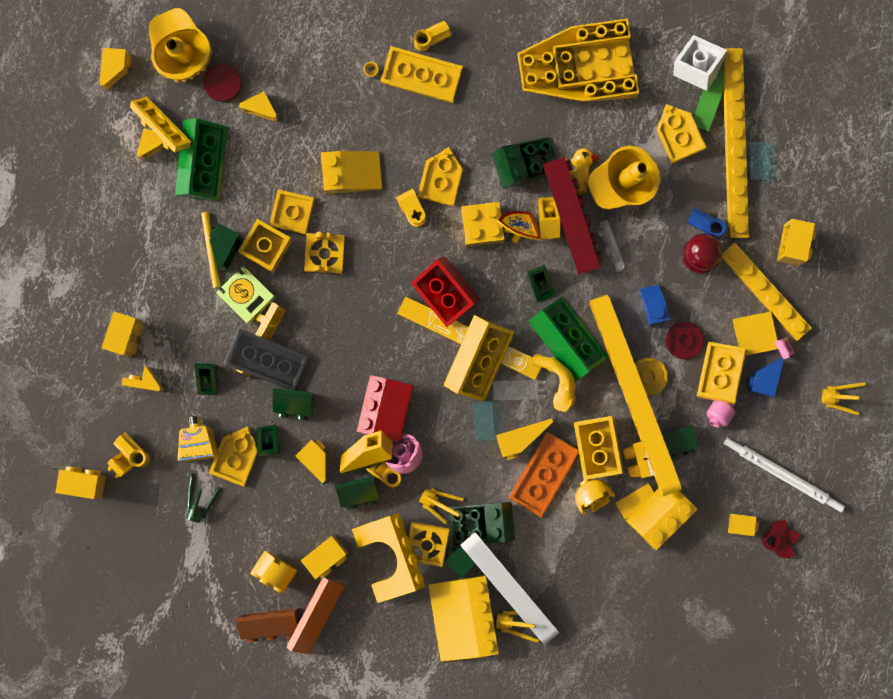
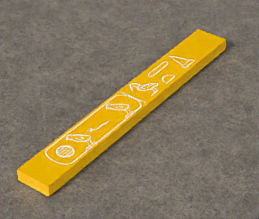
[397,296,541,380]

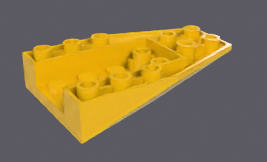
[517,19,639,102]

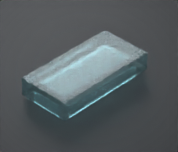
[748,142,769,181]
[472,401,495,441]

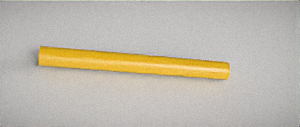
[201,212,221,288]

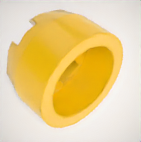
[363,62,379,77]

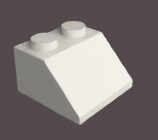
[673,35,727,91]

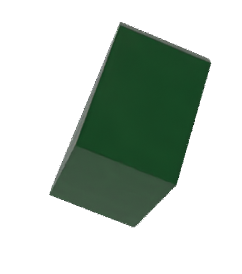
[526,265,555,302]
[194,363,218,395]
[258,425,281,457]

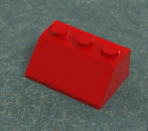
[411,256,481,327]
[357,375,414,442]

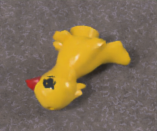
[571,148,600,195]

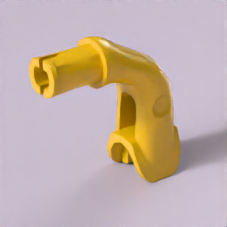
[532,354,576,412]

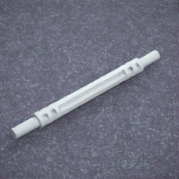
[723,437,845,512]

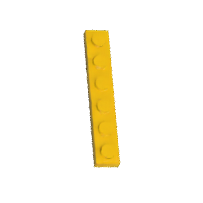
[722,243,812,341]

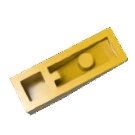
[496,418,553,460]

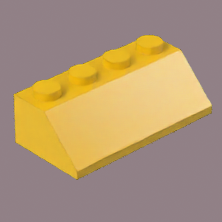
[444,315,514,402]

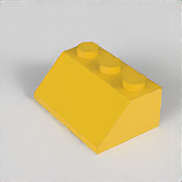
[574,416,625,480]
[626,488,698,550]

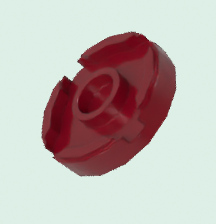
[203,63,241,102]
[665,321,704,360]

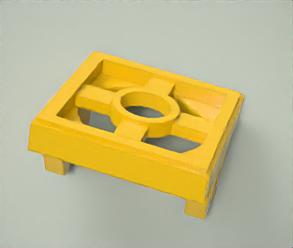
[304,232,345,274]
[409,522,450,567]

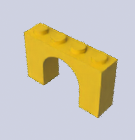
[352,513,425,603]

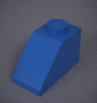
[639,285,670,326]
[747,359,784,398]

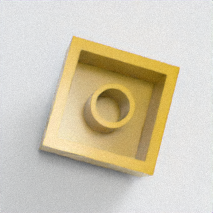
[461,202,504,247]
[238,219,293,273]
[777,219,816,266]
[102,312,144,358]
[55,466,106,499]
[301,535,349,579]

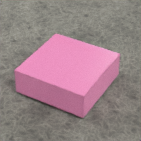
[775,337,795,359]

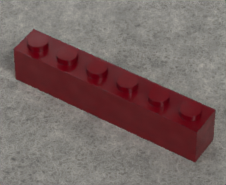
[543,156,603,274]

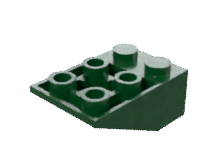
[492,137,556,189]
[450,502,515,546]

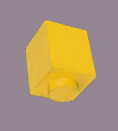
[728,514,759,536]

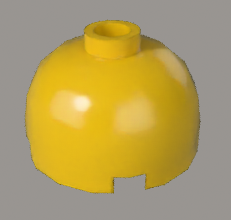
[575,479,615,515]

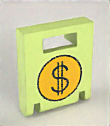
[216,266,275,325]

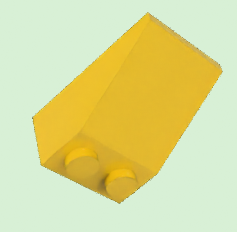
[321,151,382,194]

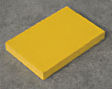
[697,342,747,404]

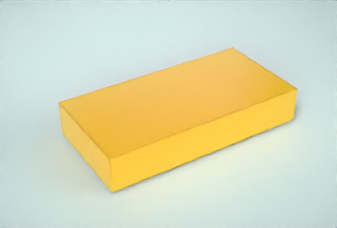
[615,483,654,519]

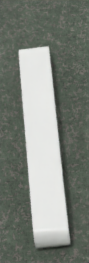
[461,533,559,645]

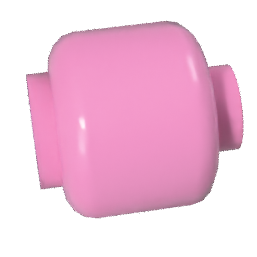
[706,401,735,428]

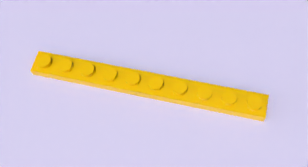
[723,48,749,238]

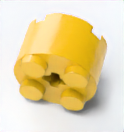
[250,551,297,594]

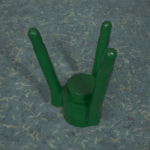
[185,474,221,523]

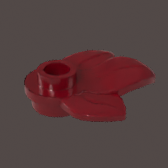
[762,520,800,558]

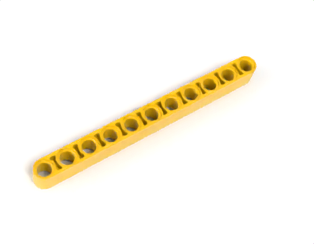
[589,294,682,497]

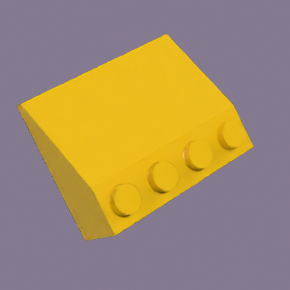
[428,575,499,661]

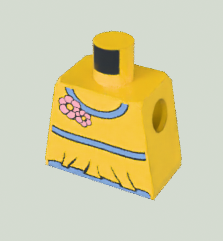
[178,416,219,462]

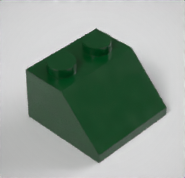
[209,223,244,273]
[273,388,315,420]
[335,476,380,511]

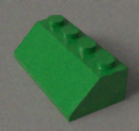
[175,118,227,201]
[528,297,608,382]

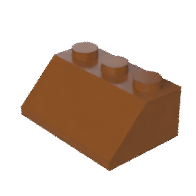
[236,608,300,643]

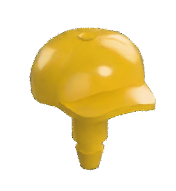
[149,8,212,83]
[587,145,661,209]

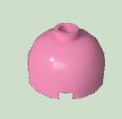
[385,434,423,474]

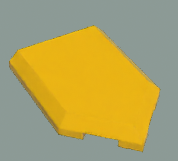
[656,104,707,164]
[417,147,463,206]
[209,426,258,487]

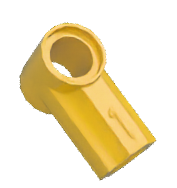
[414,21,452,52]
[113,432,150,468]

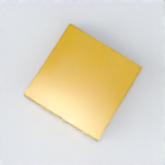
[269,189,315,235]
[733,311,778,356]

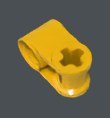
[396,189,426,227]
[365,461,402,488]

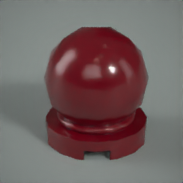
[682,233,723,274]

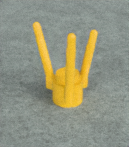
[822,382,866,415]
[419,488,464,524]
[496,610,539,643]

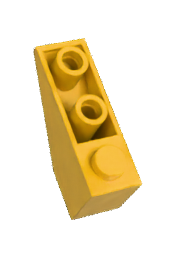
[340,430,393,473]

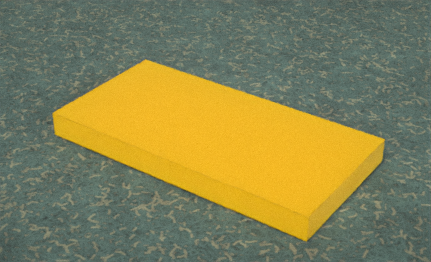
[380,46,463,103]

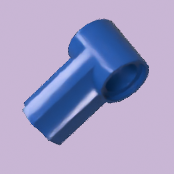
[687,208,726,239]

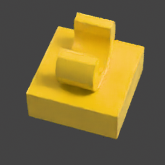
[107,453,134,478]

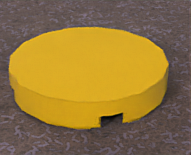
[635,358,668,396]

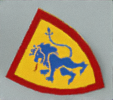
[497,211,541,243]

